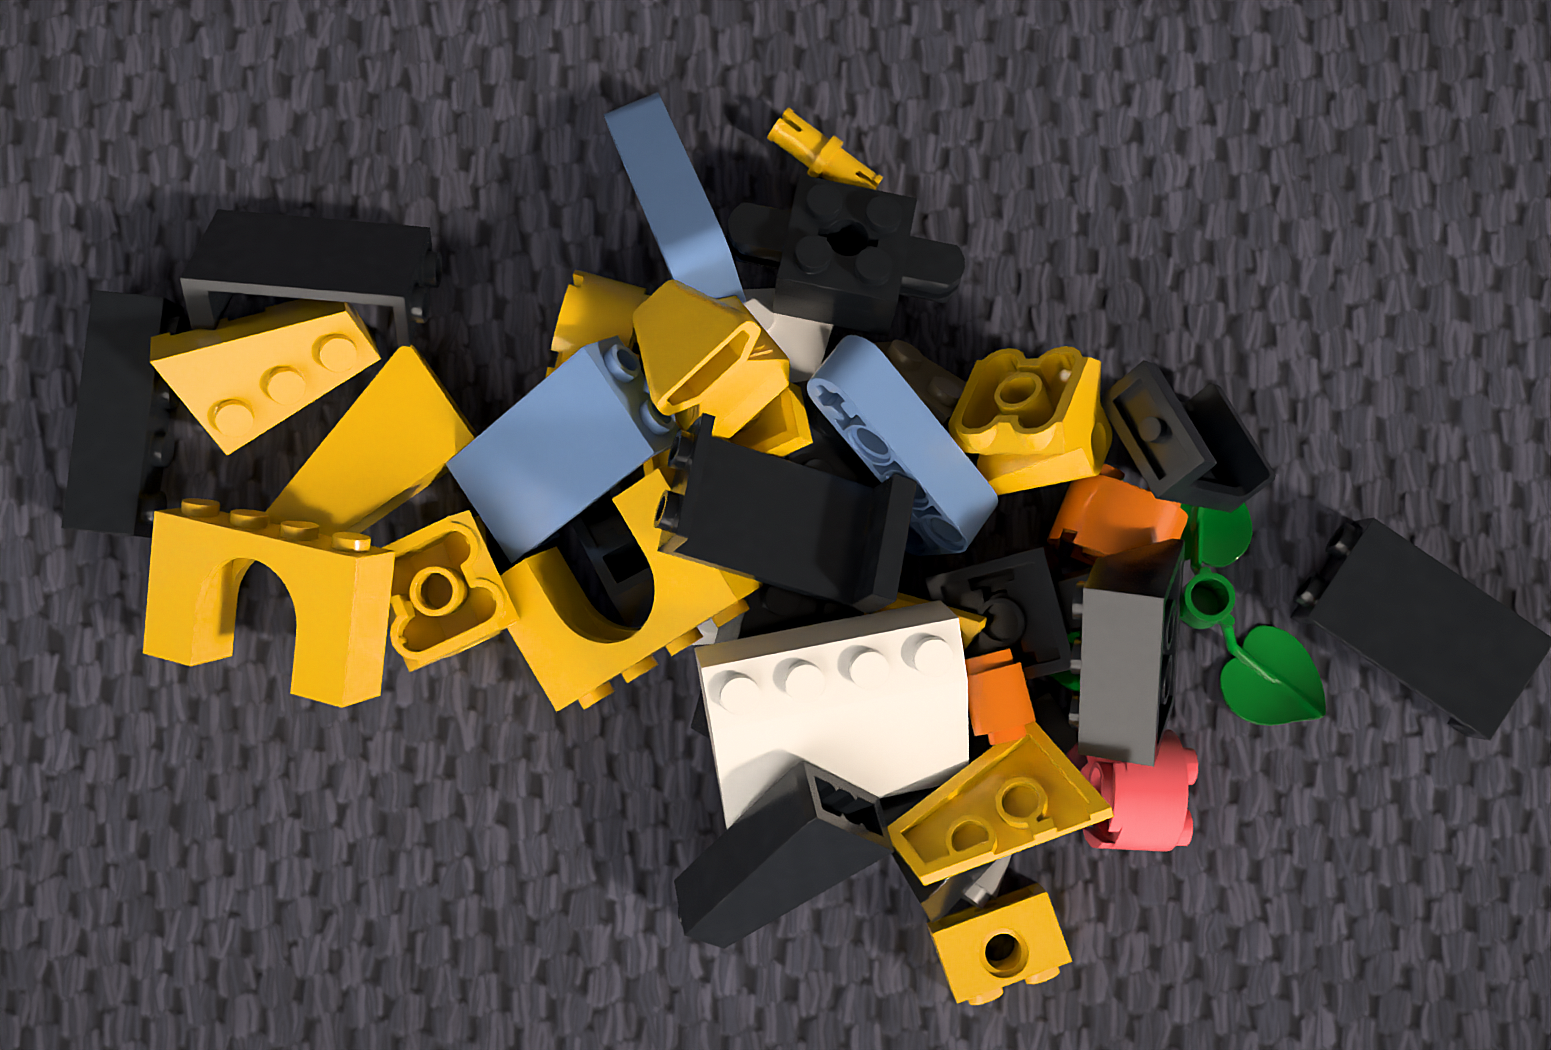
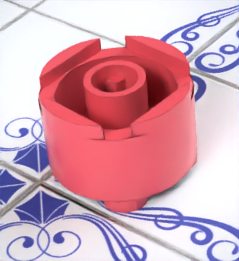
[1080,729,1198,852]

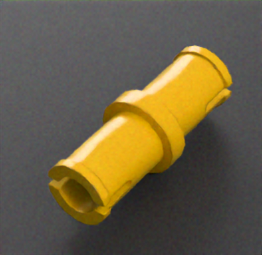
[767,107,883,190]

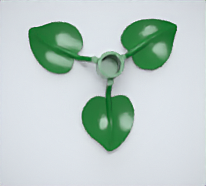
[1049,503,1326,726]

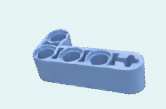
[603,92,746,304]
[807,335,998,556]

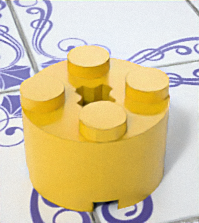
[546,270,650,378]

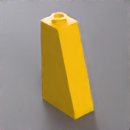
[266,345,479,537]

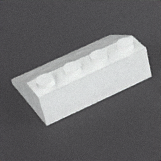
[694,600,969,829]

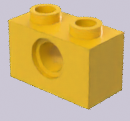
[927,883,1072,1005]

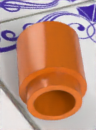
[965,648,1036,745]

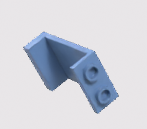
[446,335,681,564]

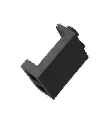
[1100,360,1276,513]

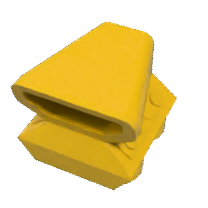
[632,279,790,441]
[948,346,1112,495]
[382,510,520,672]

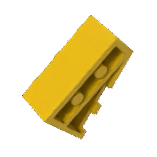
[150,298,381,456]

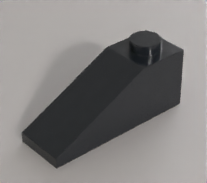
[570,484,655,628]

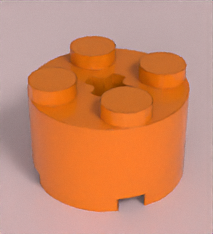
[1047,464,1189,566]

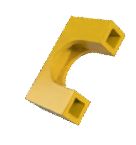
[500,464,764,712]
[143,498,395,708]

